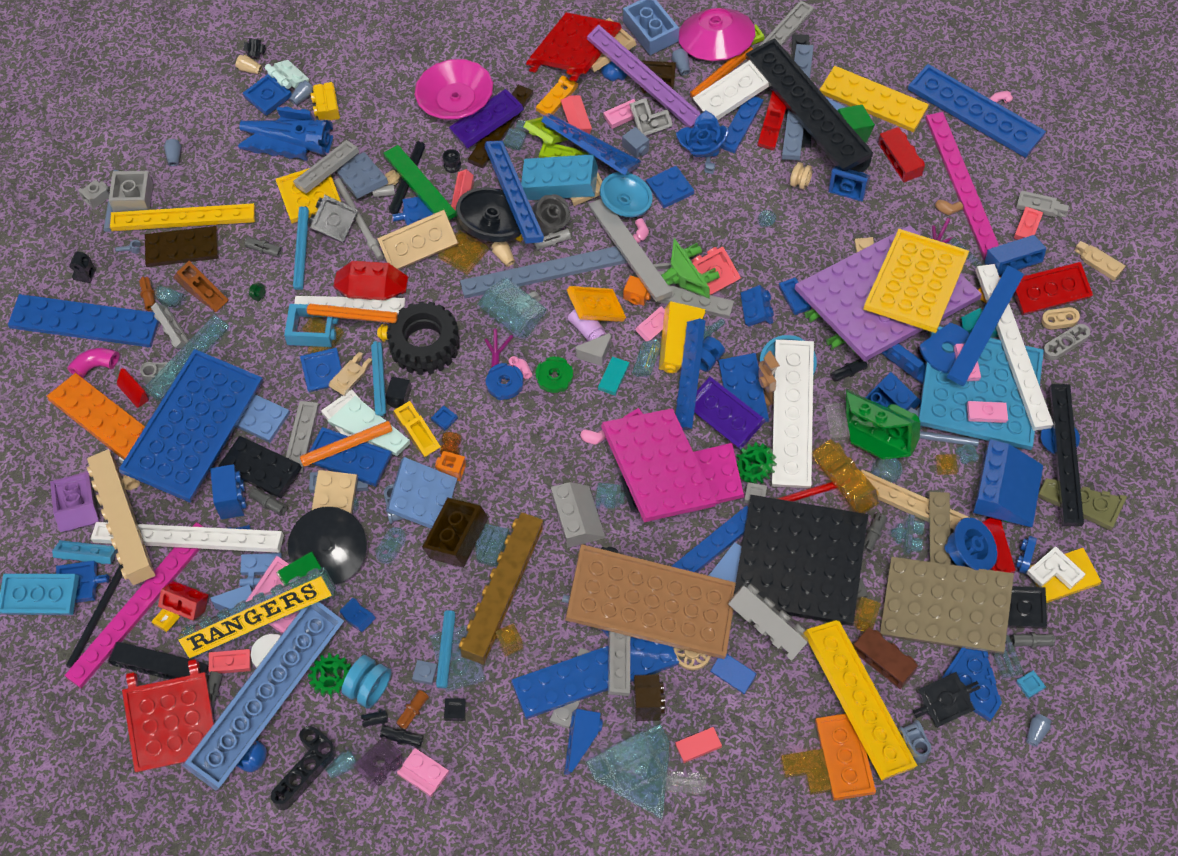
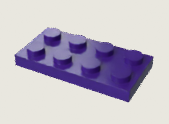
[449,89,524,148]
[694,376,766,450]

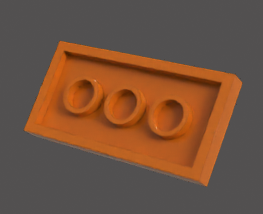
[815,714,876,801]

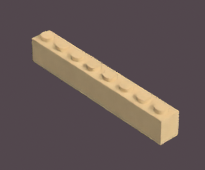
[87,449,156,585]

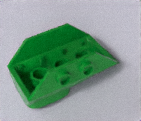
[846,388,920,460]

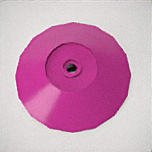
[679,8,756,61]
[415,59,493,119]

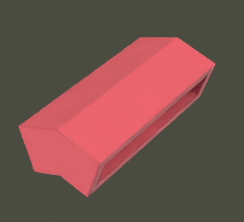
[561,95,592,134]
[451,169,474,211]

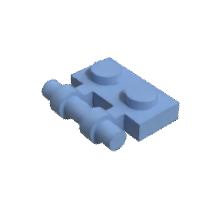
[239,553,282,588]

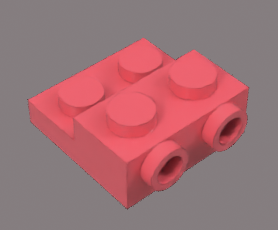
[691,247,741,295]

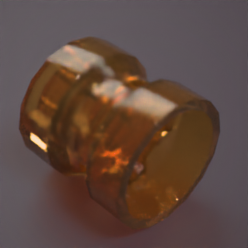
[440,432,461,455]

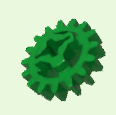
[736,442,777,484]
[308,653,351,698]

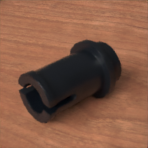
[361,709,388,728]

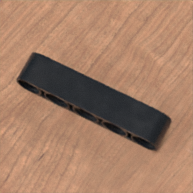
[108,642,209,680]

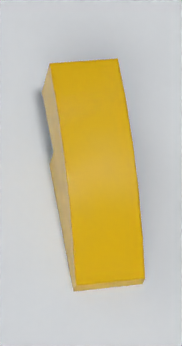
[393,401,441,458]

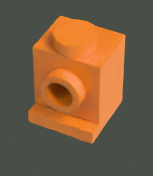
[435,451,466,481]

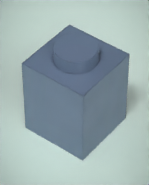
[622,127,649,158]

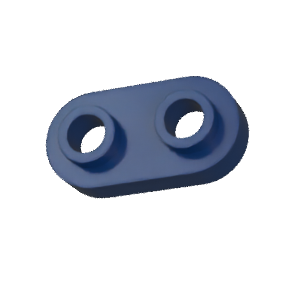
[1016,536,1037,574]

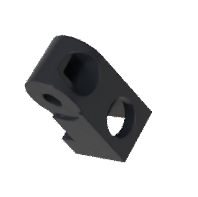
[69,251,96,283]

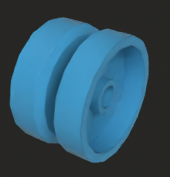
[341,655,392,709]

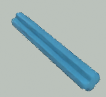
[436,610,455,688]

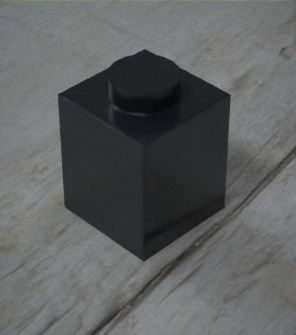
[385,377,412,408]

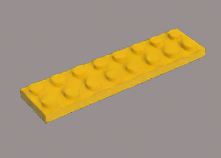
[804,620,918,780]

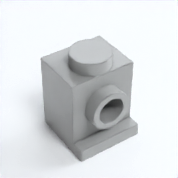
[78,179,109,210]

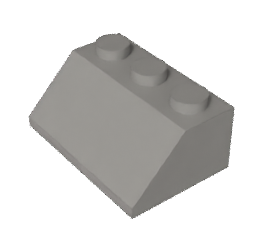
[551,482,605,548]

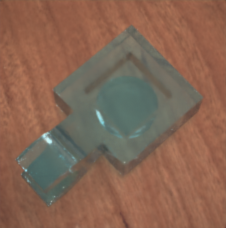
[503,120,526,151]

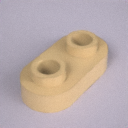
[1041,307,1080,330]

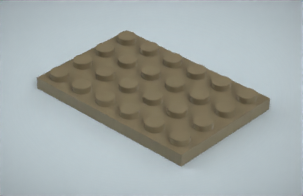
[880,557,1014,654]

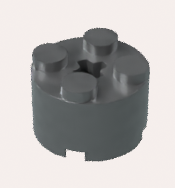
[531,194,571,236]

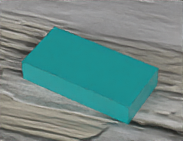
[598,356,630,396]

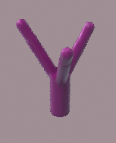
[932,218,955,243]
[485,328,513,368]

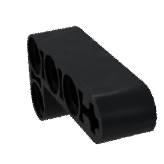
[271,726,336,810]

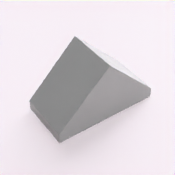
[575,333,611,366]

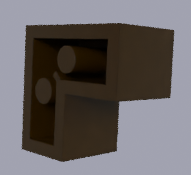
[634,675,665,721]

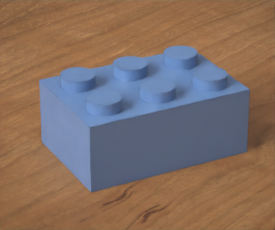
[623,0,679,55]

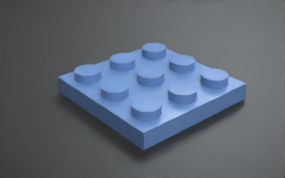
[386,457,457,529]

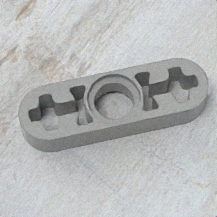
[1043,324,1090,360]

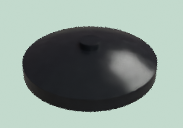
[455,187,521,242]
[288,507,368,586]

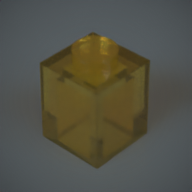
[853,597,881,632]
[495,623,523,657]

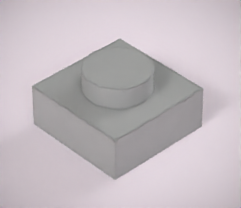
[744,483,767,504]

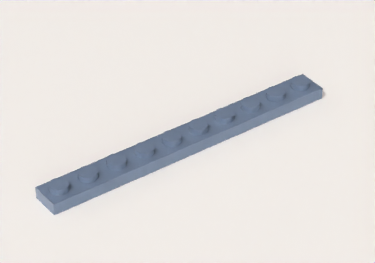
[460,246,628,299]

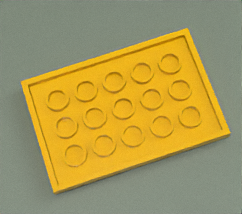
[863,229,969,333]

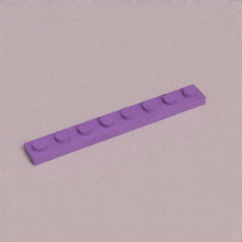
[587,25,701,128]

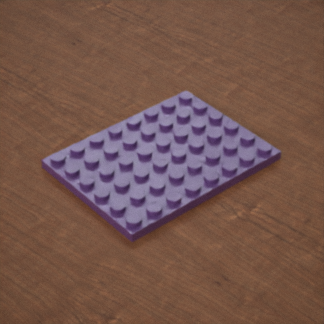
[795,225,982,361]

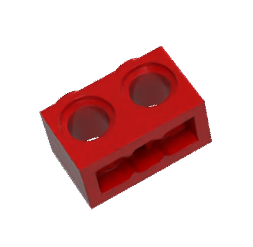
[158,581,208,621]

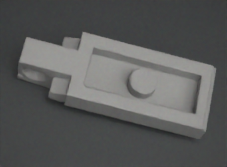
[1016,191,1069,218]

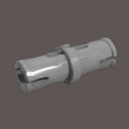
[534,228,571,250]

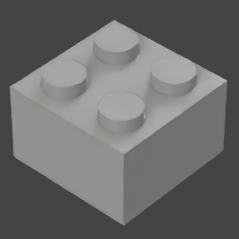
[108,171,153,212]

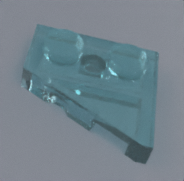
[475,524,510,567]

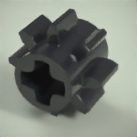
[243,38,265,57]

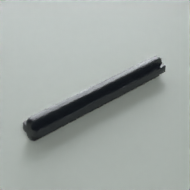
[389,141,425,214]

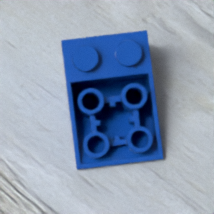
[865,372,921,411]

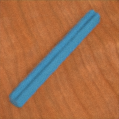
[293,206,309,290]
[371,341,386,417]

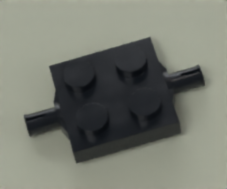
[913,672,981,728]

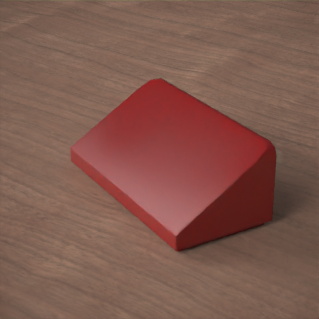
[117,368,149,408]

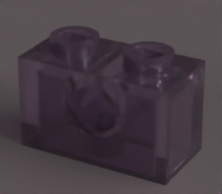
[353,737,403,789]

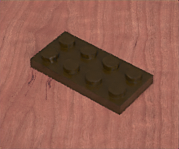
[145,226,219,267]

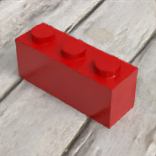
[878,127,925,183]

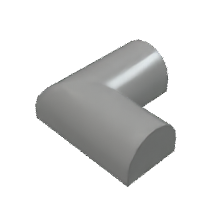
[629,98,673,136]

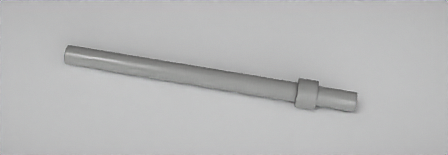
[334,178,384,260]

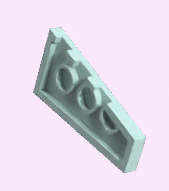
[328,396,410,456]

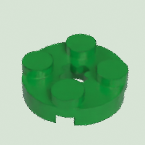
[536,356,573,393]

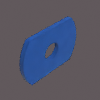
[919,323,970,374]

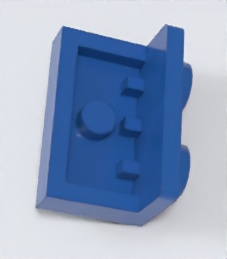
[741,285,774,326]

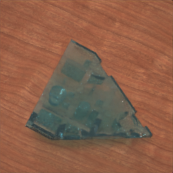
[586,724,670,820]

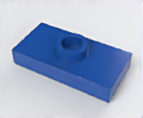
[779,277,811,315]

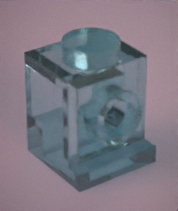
[596,483,625,509]

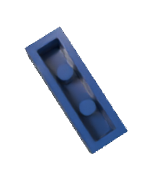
[985,235,1046,276]

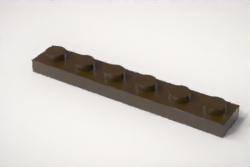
[468,84,533,169]

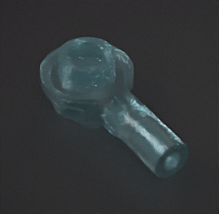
[703,318,725,340]

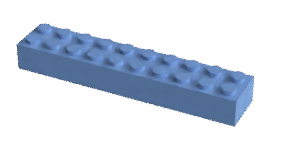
[182,601,344,791]

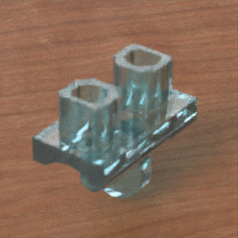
[891,514,925,555]

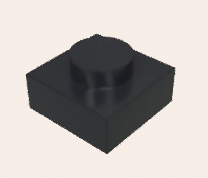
[444,698,466,721]

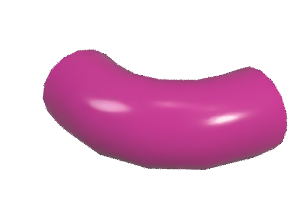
[67,348,120,378]

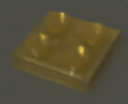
[438,230,489,275]

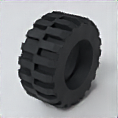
[387,301,460,375]

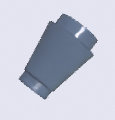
[671,49,690,76]
[289,80,313,106]
[164,139,181,166]
[1026,714,1052,747]

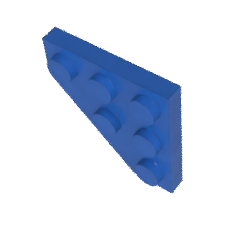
[942,648,1002,722]

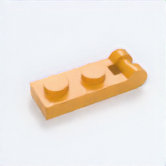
[536,75,578,115]

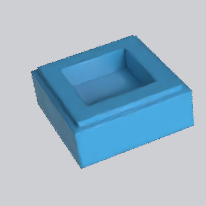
[1016,670,1046,699]

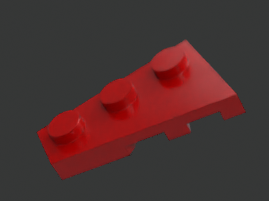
[982,517,1016,573]

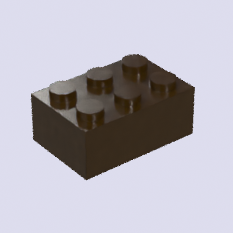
[422,497,489,568]

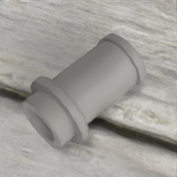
[372,184,395,199]

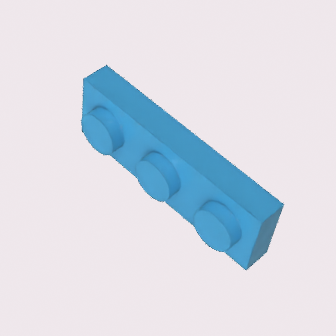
[52,540,117,564]

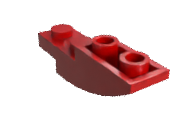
[757,91,786,151]

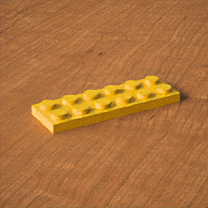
[820,66,929,132]

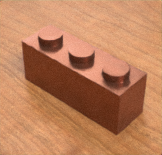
[853,627,918,690]

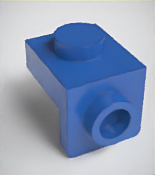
[340,598,376,632]

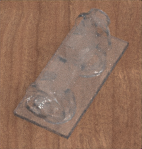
[663,770,707,795]

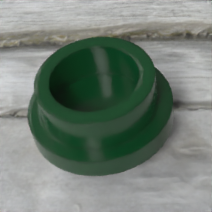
[249,283,266,301]

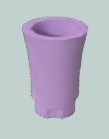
[568,309,606,341]

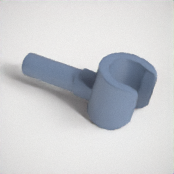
[704,156,715,174]
[115,240,141,254]

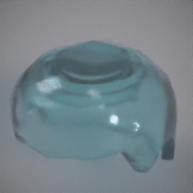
[154,285,185,307]
[871,458,903,483]

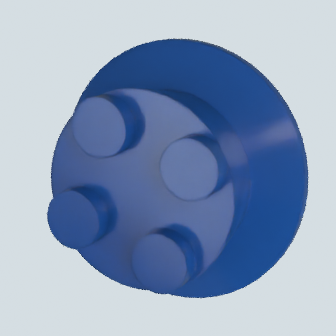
[945,517,997,570]

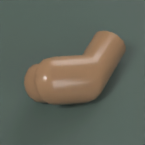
[935,200,963,215]

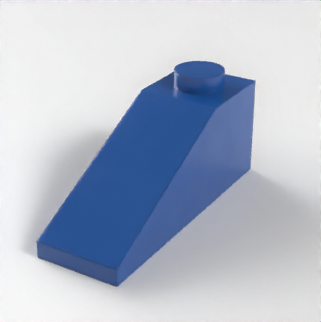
[564,709,603,775]

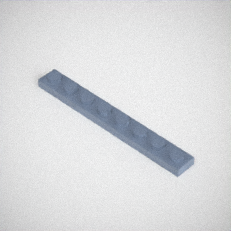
[782,44,814,160]

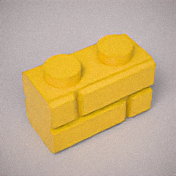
[311,82,340,120]

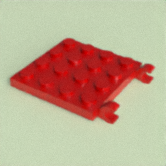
[526,12,622,82]
[122,659,214,773]

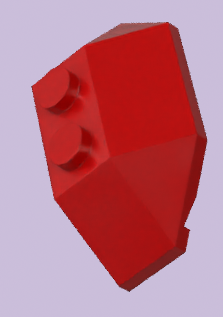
[333,261,409,300]

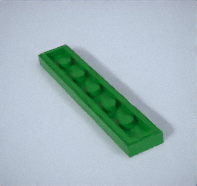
[383,145,456,220]

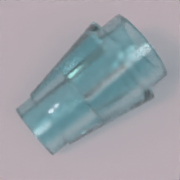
[325,750,358,779]

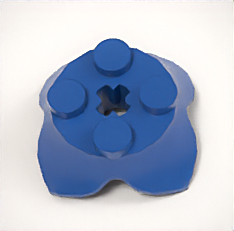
[676,110,729,157]

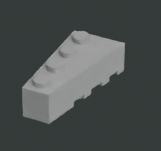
[728,583,808,661]

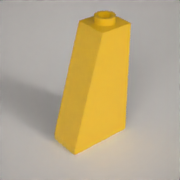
[659,301,706,373]

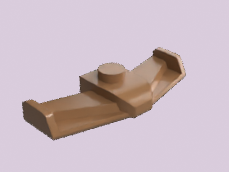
[758,351,780,406]

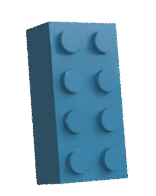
[521,154,598,200]

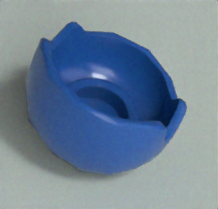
[601,61,628,82]
[236,740,267,772]

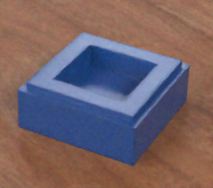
[431,405,458,431]

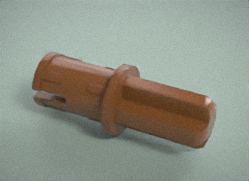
[139,276,155,311]
[396,690,429,729]

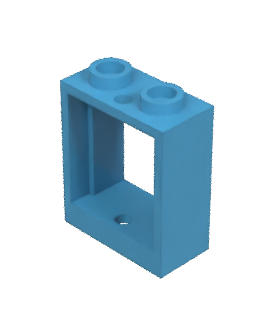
[284,304,339,347]

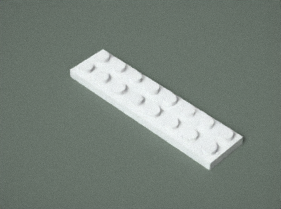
[771,340,814,488]

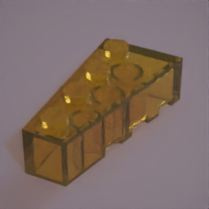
[812,439,879,513]

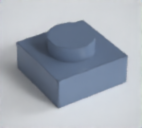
[412,660,438,685]

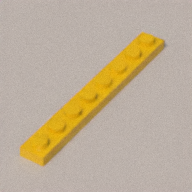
[110,203,255,231]

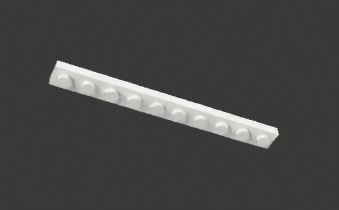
[975,264,1054,431]
[91,522,284,553]

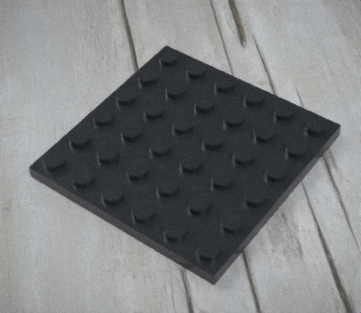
[734,495,868,626]

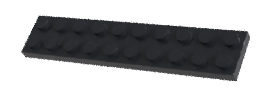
[745,38,873,171]

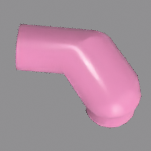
[989,91,1013,103]
[633,218,649,243]
[509,356,532,379]
[580,429,606,445]

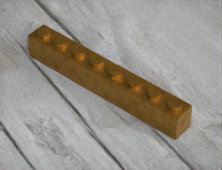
[459,512,543,665]

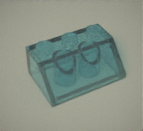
[477,277,547,339]

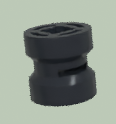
[442,149,461,173]

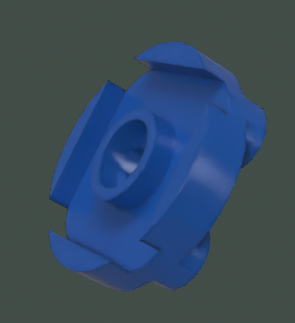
[485,363,523,400]

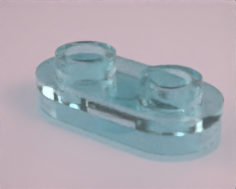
[376,527,406,564]

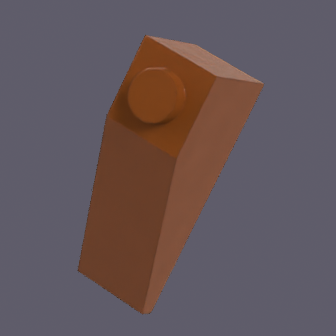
[173,261,229,313]

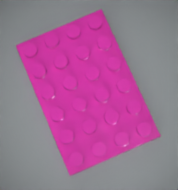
[601,408,717,522]

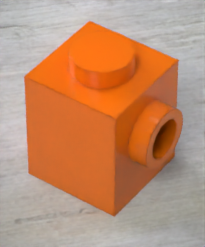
[623,275,651,306]

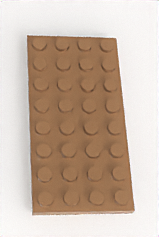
[565,544,736,659]

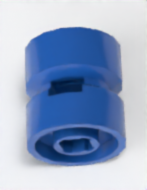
[700,336,725,372]

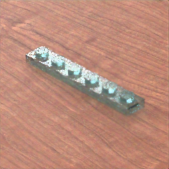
[144,315,229,401]

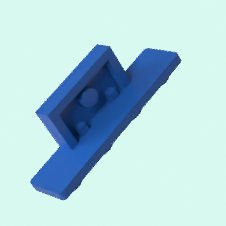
[881,343,926,384]

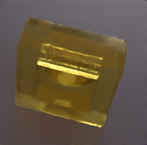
[935,454,958,475]

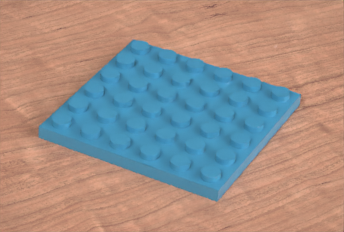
[918,327,1044,450]

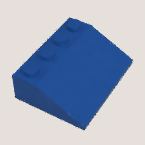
[973,439,1043,527]

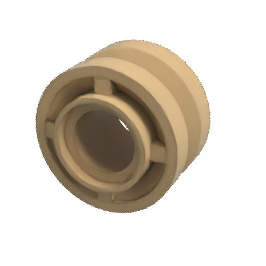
[790,162,813,190]

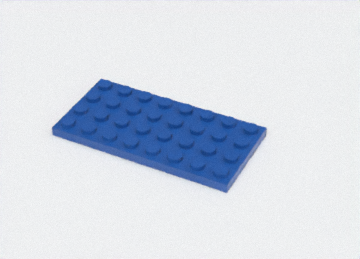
[119,349,263,503]

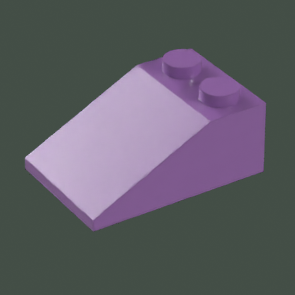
[50,472,99,532]

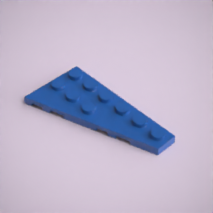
[541,113,641,175]

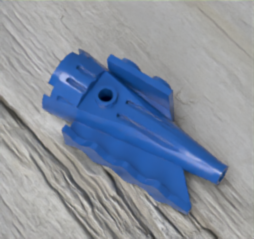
[238,106,333,161]

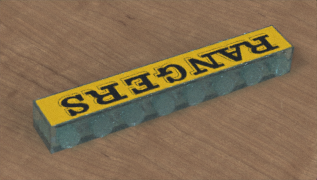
[177,567,336,659]

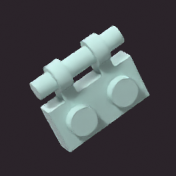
[265,60,309,89]

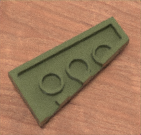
[1038,478,1127,531]

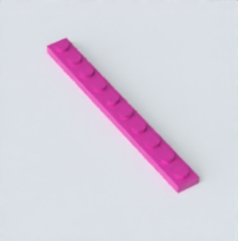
[925,112,999,260]
[64,522,203,689]

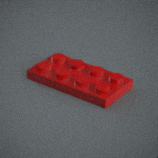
[1014,262,1093,316]

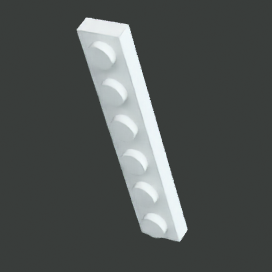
[294,296,406,314]

